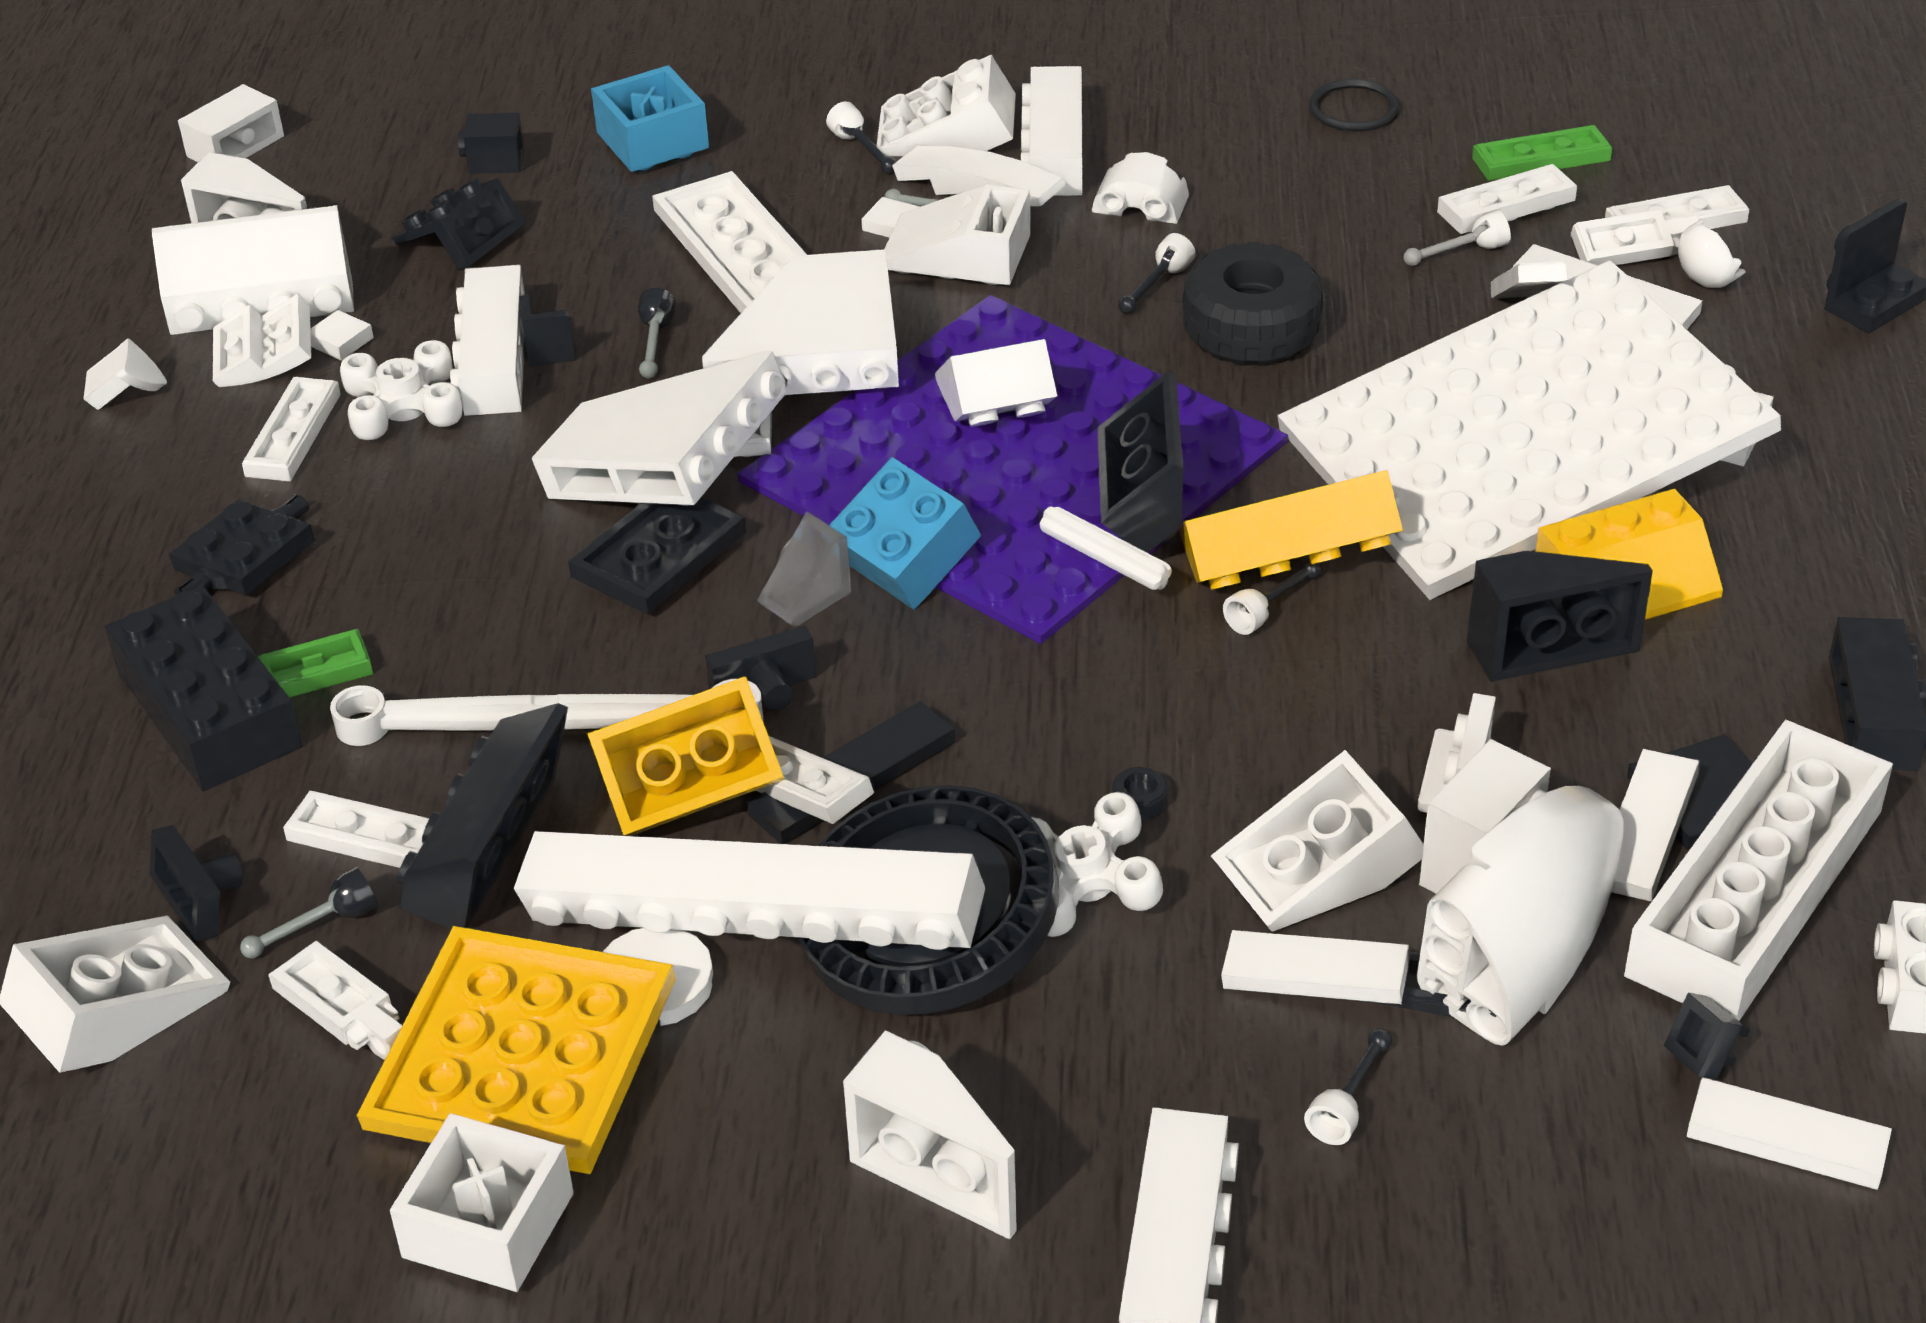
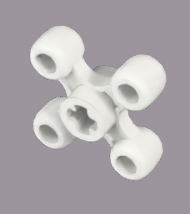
[340,340,463,440]
[1013,792,1163,937]

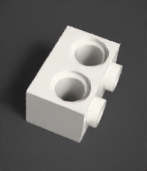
[1874,900,1926,1034]

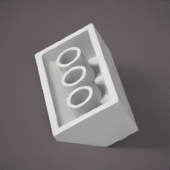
[152,205,354,335]

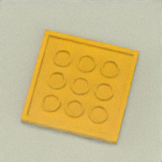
[357,926,676,1174]

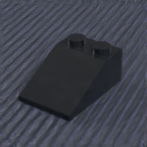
[1467,551,1653,682]

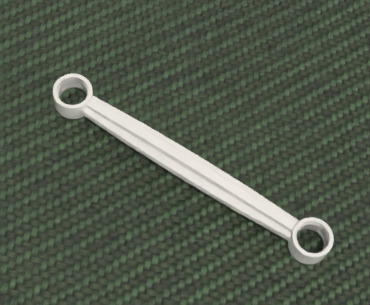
[330,679,763,746]

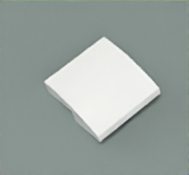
[213,293,311,387]

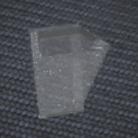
[757,511,851,627]

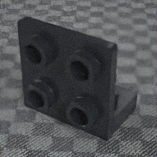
[392,178,526,270]
[1824,198,1926,334]

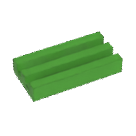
[258,629,373,698]

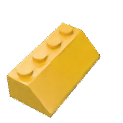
[1179,470,1403,590]

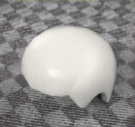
[1678,220,1746,288]

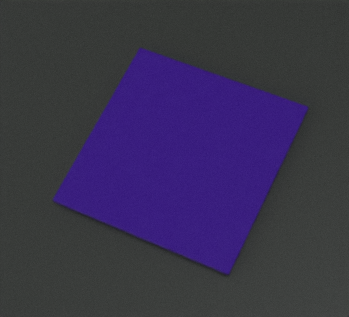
[737,295,1288,644]

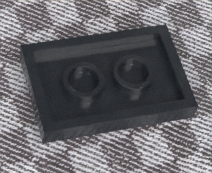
[568,497,746,615]

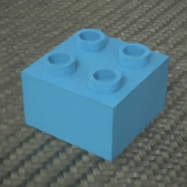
[591,65,709,172]
[824,457,981,610]

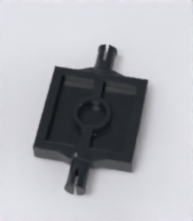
[169,494,315,596]

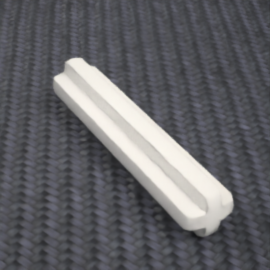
[1039,507,1172,590]

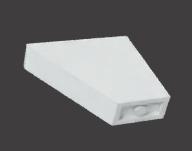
[702,249,899,395]
[532,351,787,505]

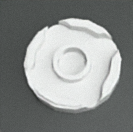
[603,928,713,1026]

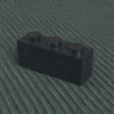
[1829,617,1926,771]

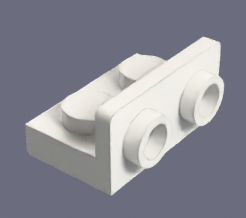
[1418,693,1496,813]

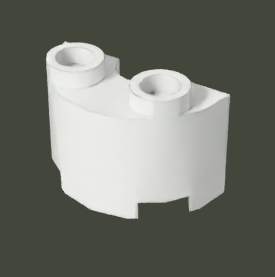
[1092,152,1189,224]

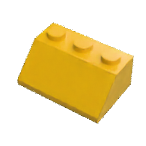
[1535,489,1723,620]
[588,676,784,836]

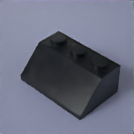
[1097,370,1183,553]

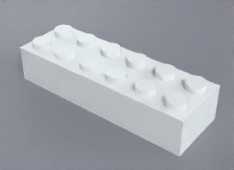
[1624,719,1893,1021]

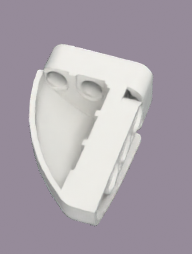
[1417,786,1624,1045]

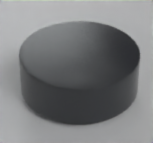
[1112,767,1168,820]

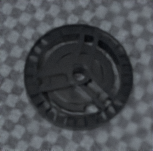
[798,785,1059,1015]

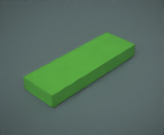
[1472,125,1612,181]

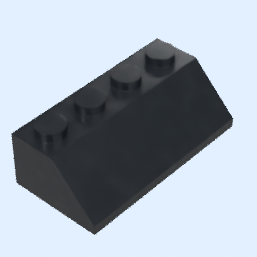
[397,703,568,930]

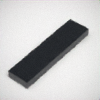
[747,701,955,844]

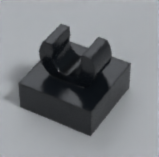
[1663,992,1750,1079]

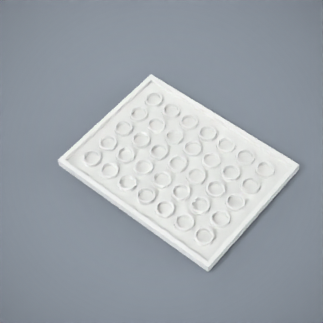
[1277,260,1781,600]

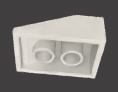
[181,152,307,223]
[1211,750,1424,932]
[0,916,230,1073]
[843,1030,1017,1239]

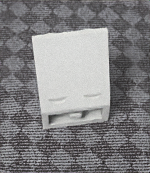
[877,55,1016,156]
[885,184,1030,285]

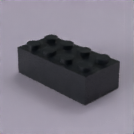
[104,585,303,792]

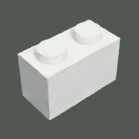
[178,84,284,162]

